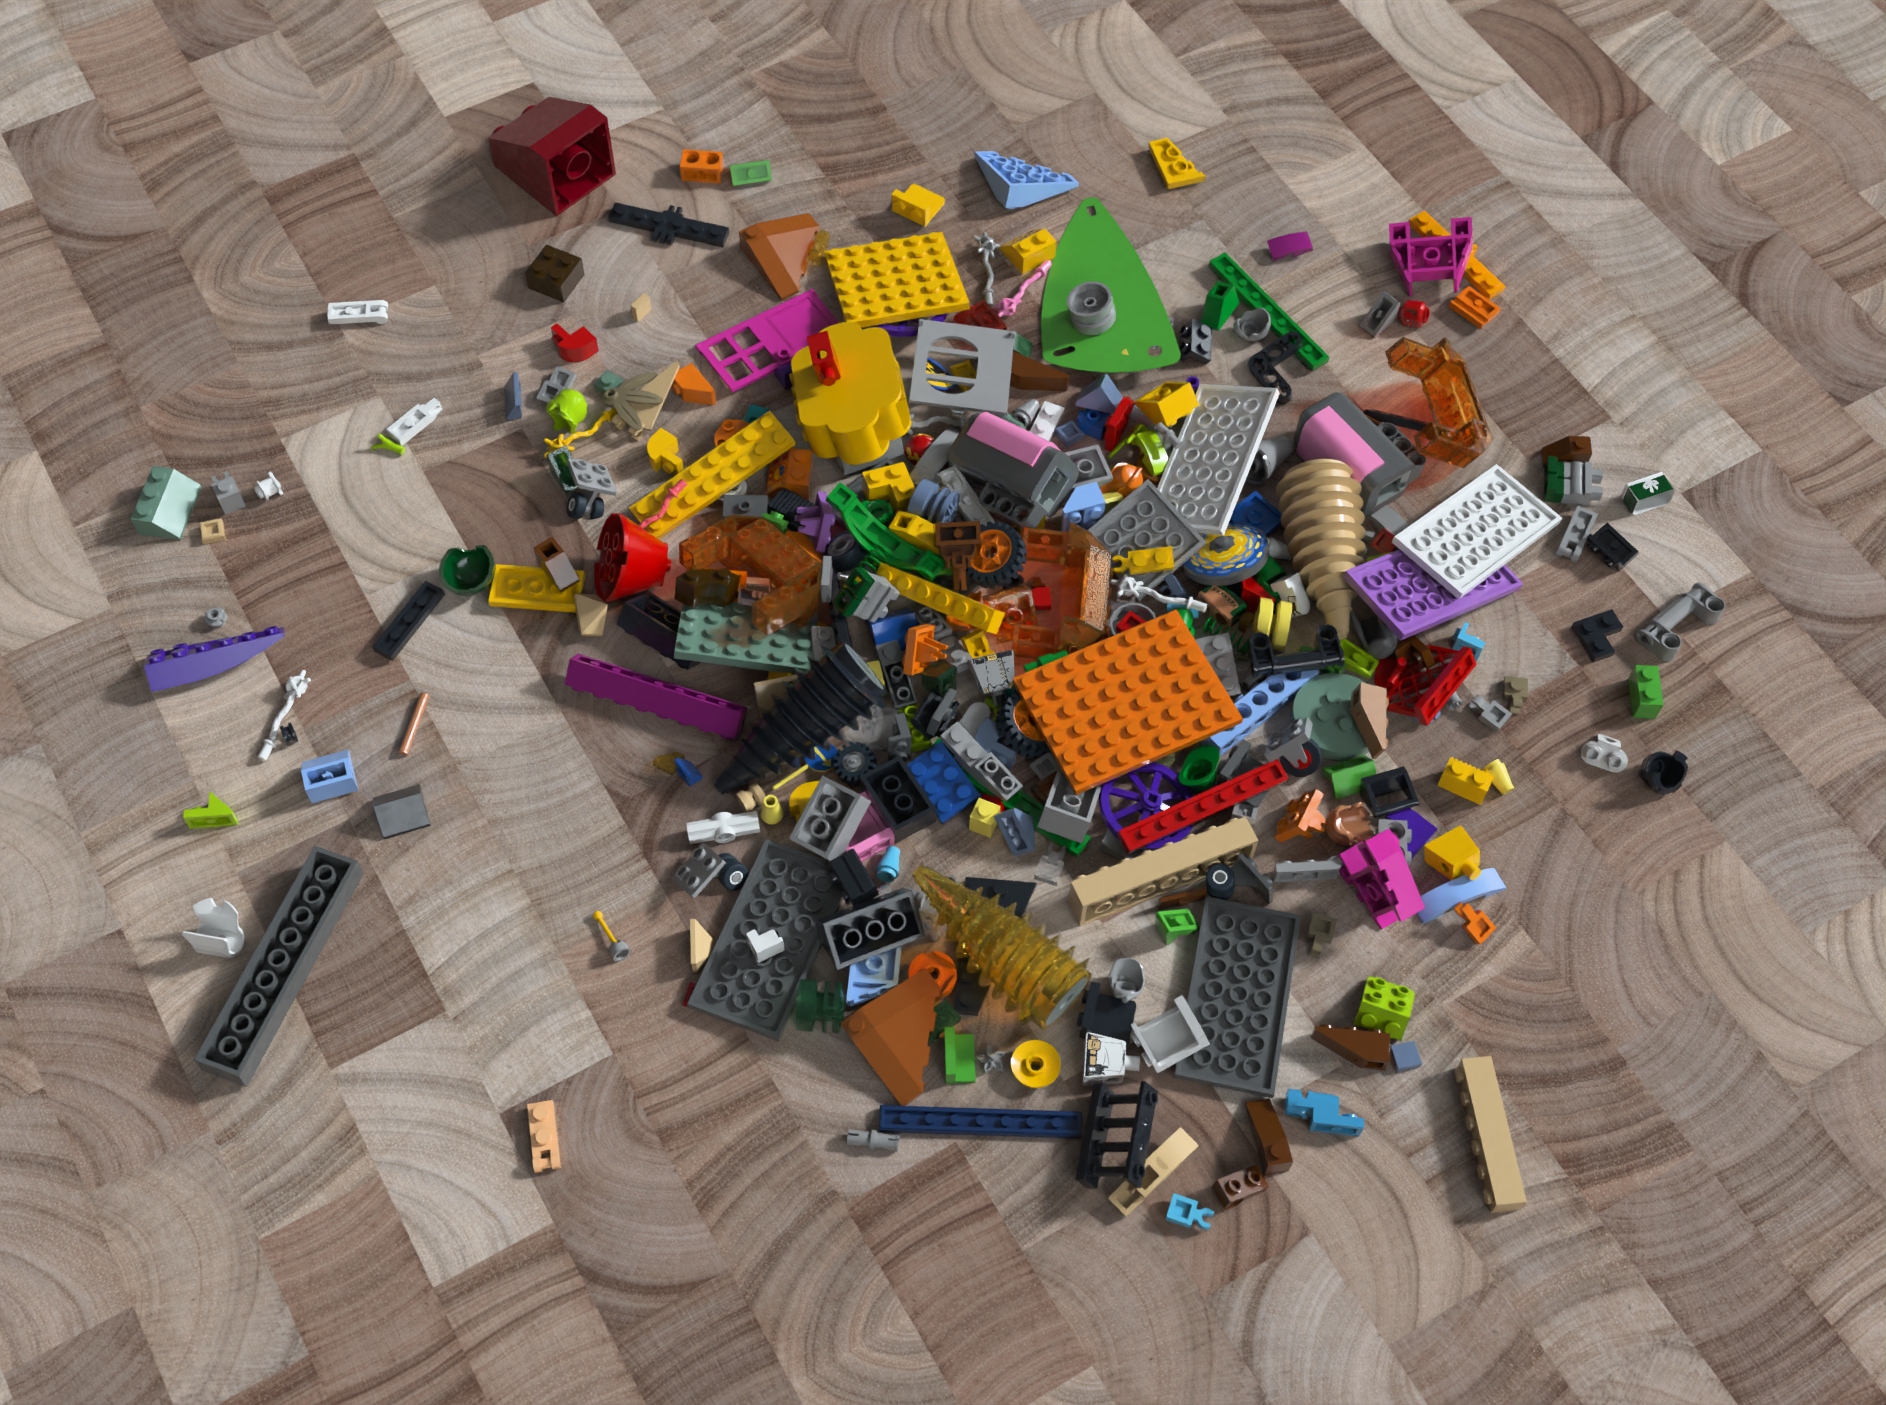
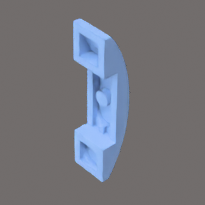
[1416,868,1506,924]

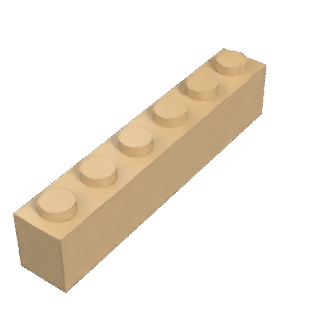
[1455,1056,1527,1213]

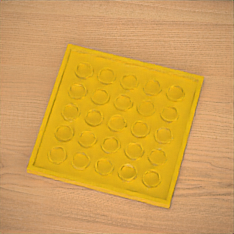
[824,232,970,328]

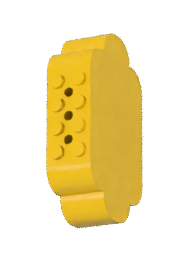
[789,322,911,465]

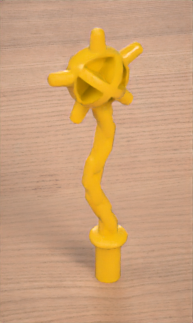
[544,408,618,465]

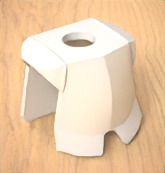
[182,898,245,958]

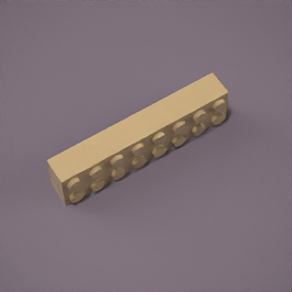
[1068,817,1258,926]

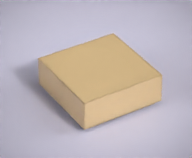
[630,293,652,322]
[200,518,226,544]

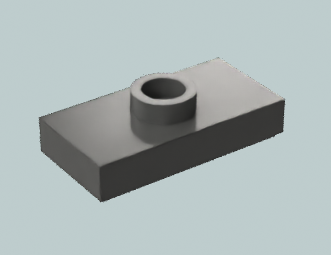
[926,688,957,736]

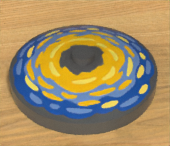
[1182,522,1270,586]

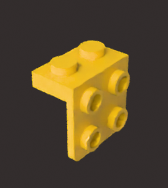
[891,184,945,227]

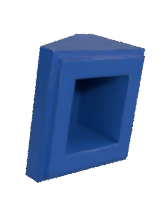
[675,758,703,787]

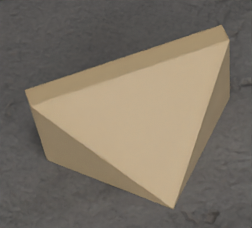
[574,594,608,637]
[690,919,716,974]

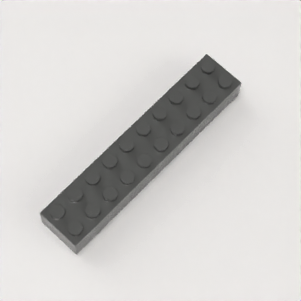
[194,846,364,1087]

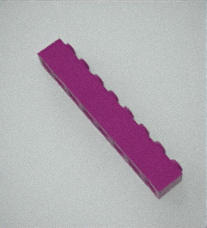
[565,653,748,739]

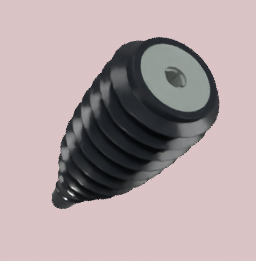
[714,640,887,795]

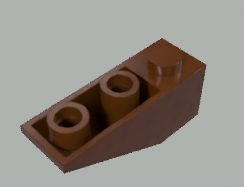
[1311,1024,1390,1071]

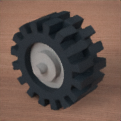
[833,741,878,787]

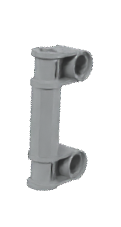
[1636,582,1725,662]

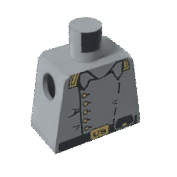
[967,650,1015,706]

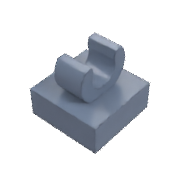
[1160,574,1190,599]

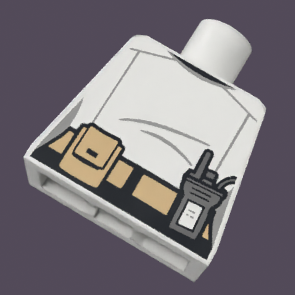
[1082,1032,1140,1086]

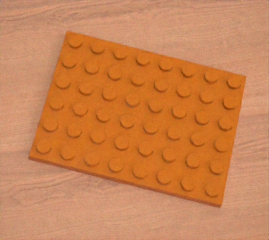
[1013,609,1243,795]

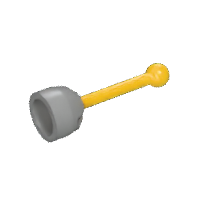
[593,911,631,962]

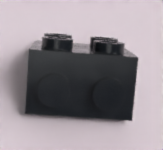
[1076,981,1137,1047]

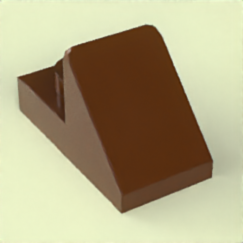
[1395,635,1436,669]

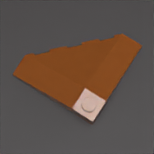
[739,213,819,301]
[840,968,941,1106]

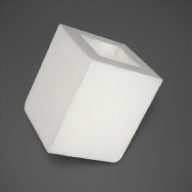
[746,929,785,963]

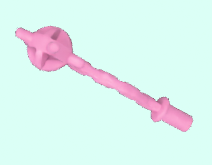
[993,260,1052,318]

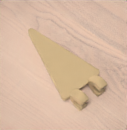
[612,362,680,441]

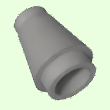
[1012,399,1040,426]

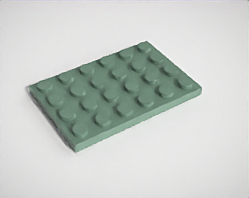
[674,602,818,675]

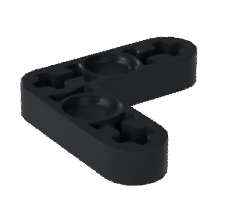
[1248,331,1302,404]

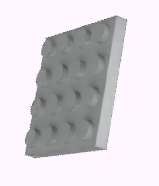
[1081,479,1206,601]

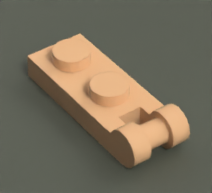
[527,1100,561,1173]

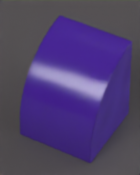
[775,361,793,390]

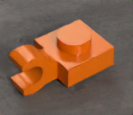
[1453,902,1496,944]

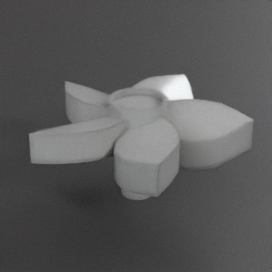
[976,1045,1005,1074]

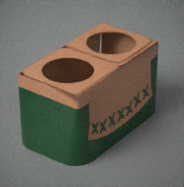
[1197,585,1247,630]

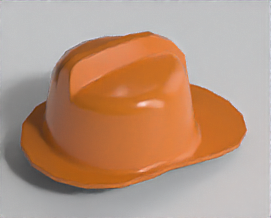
[1100,462,1143,500]

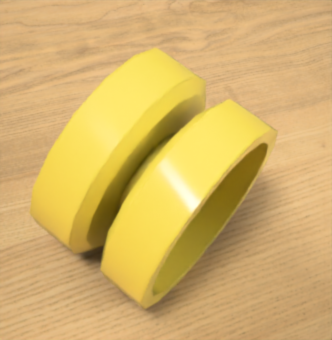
[1252,597,1292,651]

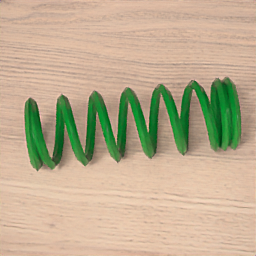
[846,544,889,584]
[1202,616,1250,655]

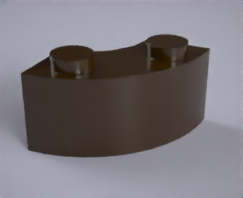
[674,569,740,608]

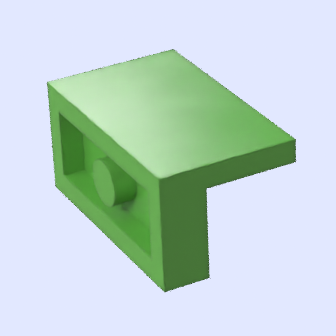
[729,160,772,186]
[1322,755,1376,800]
[944,1027,976,1083]

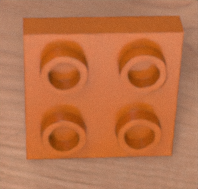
[902,624,948,675]
[1274,789,1328,843]

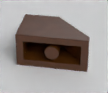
[1541,436,1592,467]

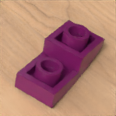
[1267,232,1314,261]

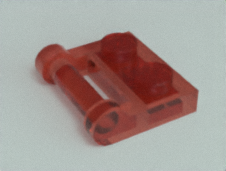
[953,300,1007,330]

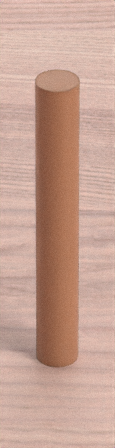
[398,692,429,756]

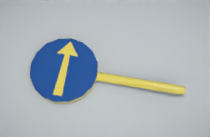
[772,743,838,790]

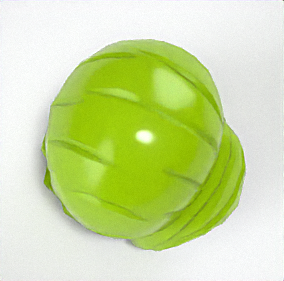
[546,389,587,434]

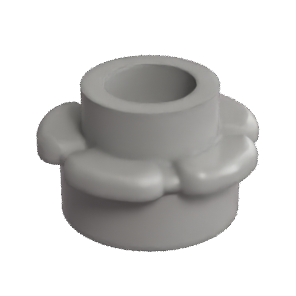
[204,607,227,629]

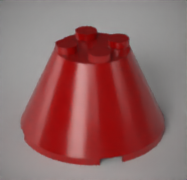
[594,513,672,602]

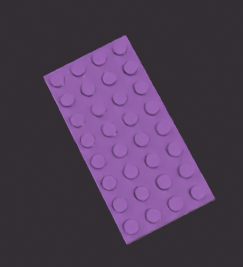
[1342,549,1523,641]

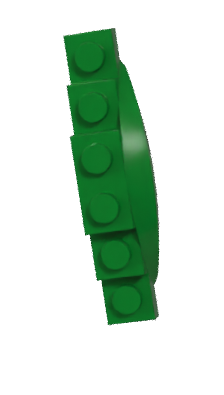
[825,482,945,582]

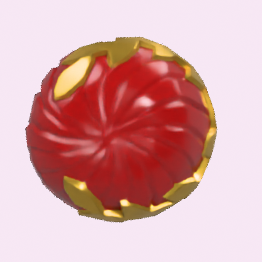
[904,434,935,465]

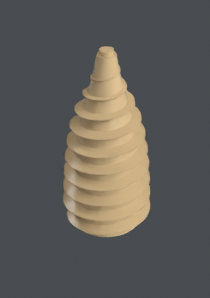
[1275,459,1366,640]

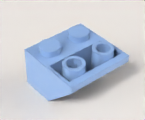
[1060,482,1106,538]
[301,749,358,803]

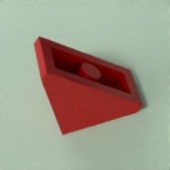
[1239,577,1276,613]

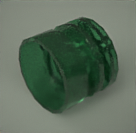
[796,979,845,1034]

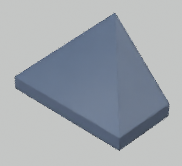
[994,808,1035,856]

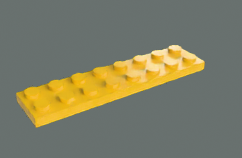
[629,411,796,539]

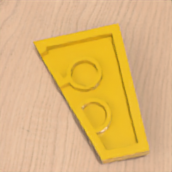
[1148,138,1206,189]

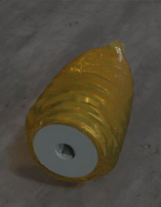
[912,865,1092,1030]

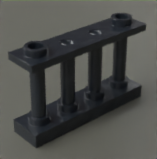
[1075,1081,1158,1189]

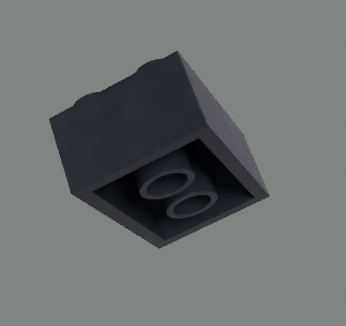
[859,755,936,844]

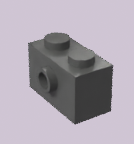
[723,495,768,530]

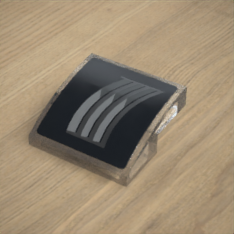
[736,586,783,612]

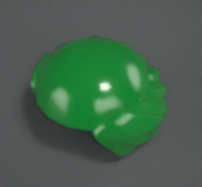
[862,499,894,525]

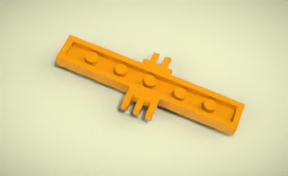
[1409,210,1505,300]

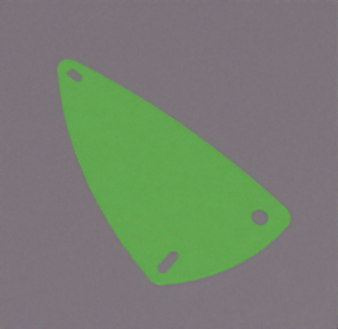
[1041,197,1181,373]

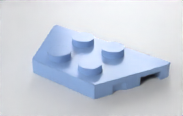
[846,945,902,1006]

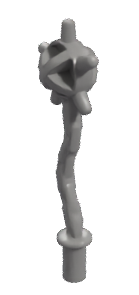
[973,232,1000,308]

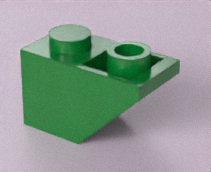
[1201,281,1239,331]

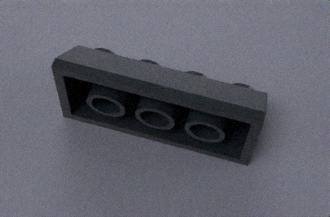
[616,591,701,670]
[815,888,926,970]

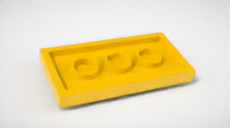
[488,564,585,613]

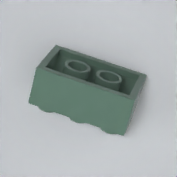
[131,466,202,540]

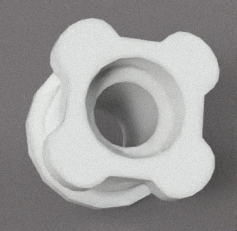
[254,471,283,500]

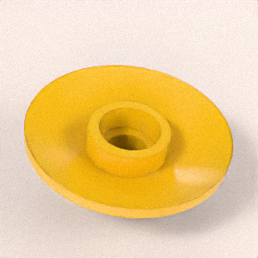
[1011,1040,1061,1088]

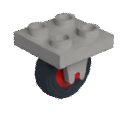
[1265,717,1321,777]

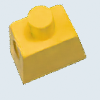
[1424,825,1481,880]

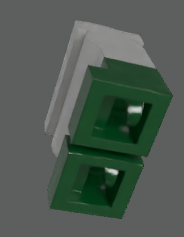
[1544,456,1603,506]
[832,568,900,623]

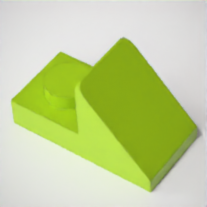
[183,792,238,829]

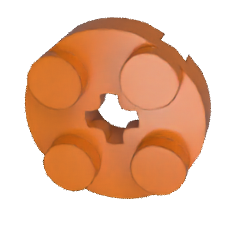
[908,951,957,1001]

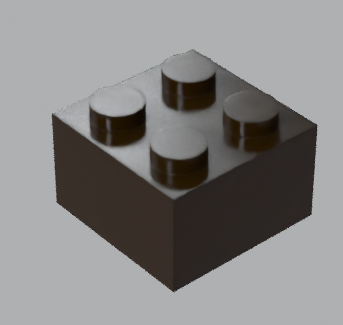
[525,244,585,303]

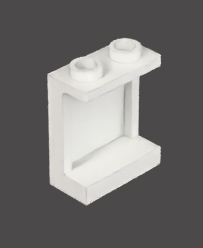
[1130,995,1210,1073]

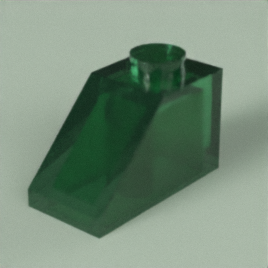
[922,661,957,698]

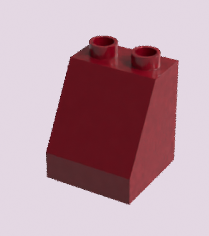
[488,97,616,217]

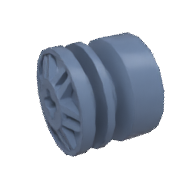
[907,479,960,524]

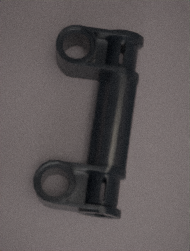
[1247,624,1344,678]

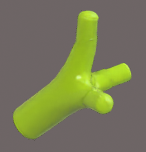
[370,433,405,455]

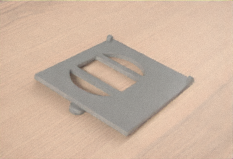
[909,319,1016,417]

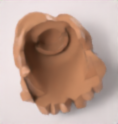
[1325,802,1375,846]

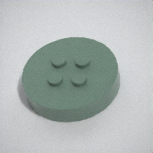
[1290,673,1369,762]

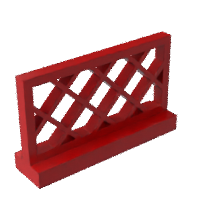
[1386,645,1477,726]

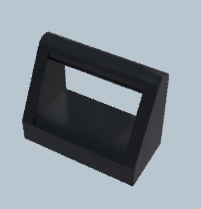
[1360,766,1419,818]

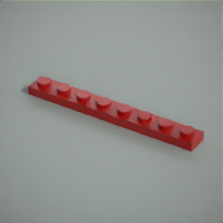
[1117,759,1289,854]

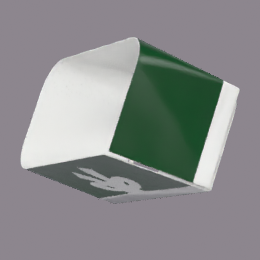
[1621,472,1675,515]

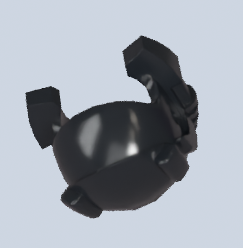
[1638,750,1689,795]

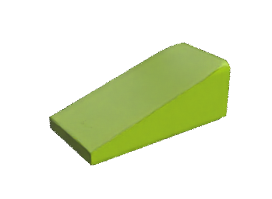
[1339,638,1379,679]

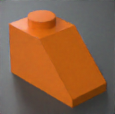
[671,363,716,405]

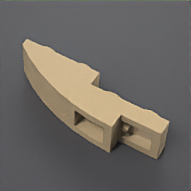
[1108,1127,1199,1217]

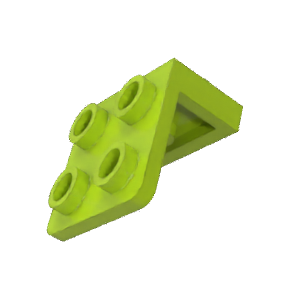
[1353,976,1415,1041]

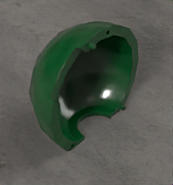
[439,545,496,596]

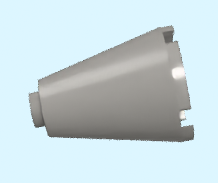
[1246,436,1293,485]

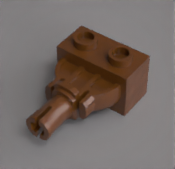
[933,521,981,591]

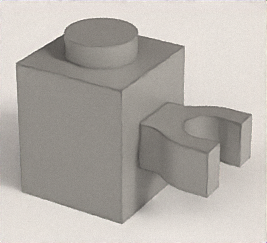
[211,471,246,515]

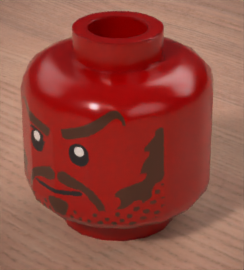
[1398,300,1430,328]

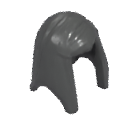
[1350,612,1398,659]

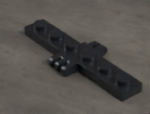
[608,202,730,248]

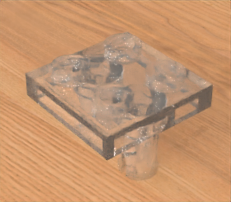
[844,705,899,752]

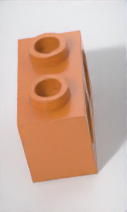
[680,149,724,184]

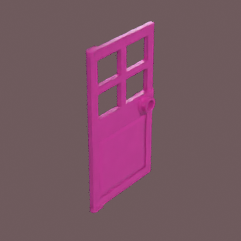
[695,289,840,393]

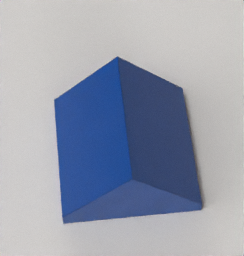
[865,607,917,651]

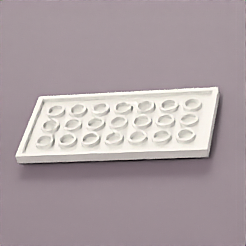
[1157,384,1280,536]
[1392,464,1562,599]

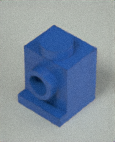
[1077,408,1111,441]

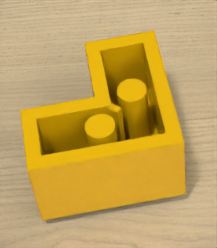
[862,462,915,514]

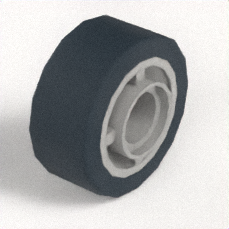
[823,531,867,572]

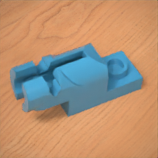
[1285,1089,1364,1136]

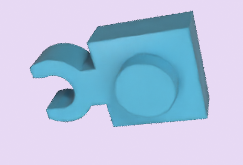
[1165,1193,1214,1230]

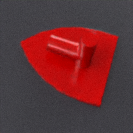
[1374,656,1421,693]

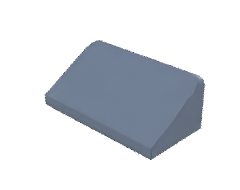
[504,372,522,420]

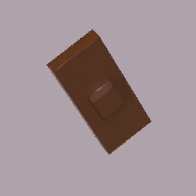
[1157,888,1207,910]

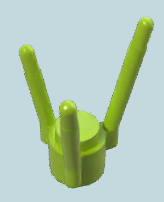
[1107,423,1149,459]

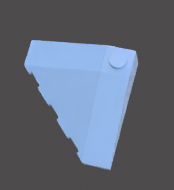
[974,151,1079,209]

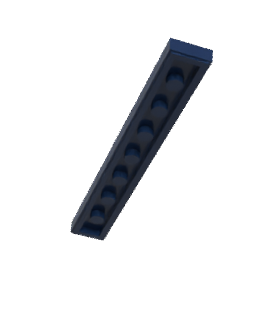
[879,1105,1082,1139]

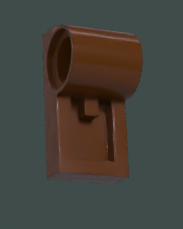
[1212,1165,1269,1210]

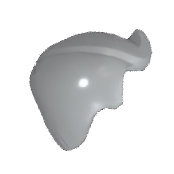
[1232,308,1271,341]
[1108,958,1145,1004]

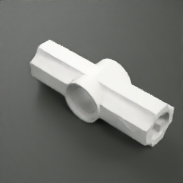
[686,811,760,844]

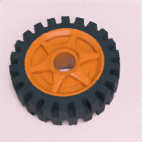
[965,521,1027,589]
[995,691,1051,759]

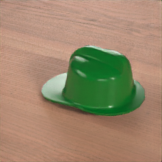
[1179,745,1220,795]

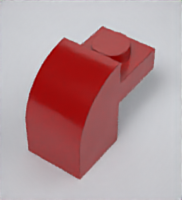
[551,323,599,362]

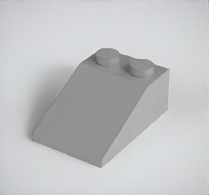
[1061,444,1113,506]
[1038,767,1102,843]

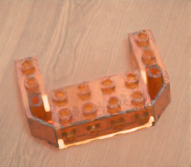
[1385,337,1494,468]
[679,515,822,635]
[1011,523,1114,659]

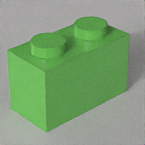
[1628,665,1663,719]

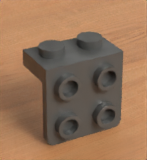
[1217,739,1270,808]

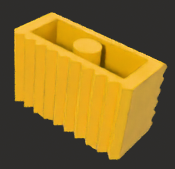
[1437,757,1494,805]

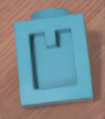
[1452,622,1486,661]

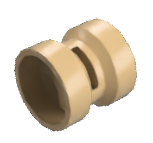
[735,782,766,813]

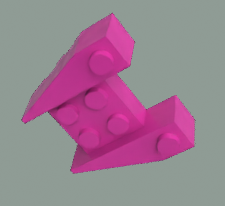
[1389,217,1473,296]
[1336,829,1425,929]

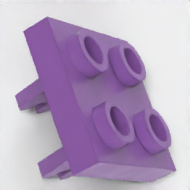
[794,491,835,552]

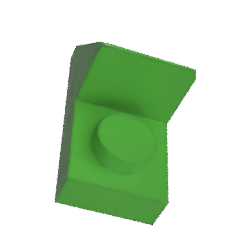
[1155,908,1200,945]

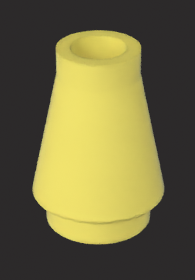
[1483,759,1514,795]
[760,795,784,825]

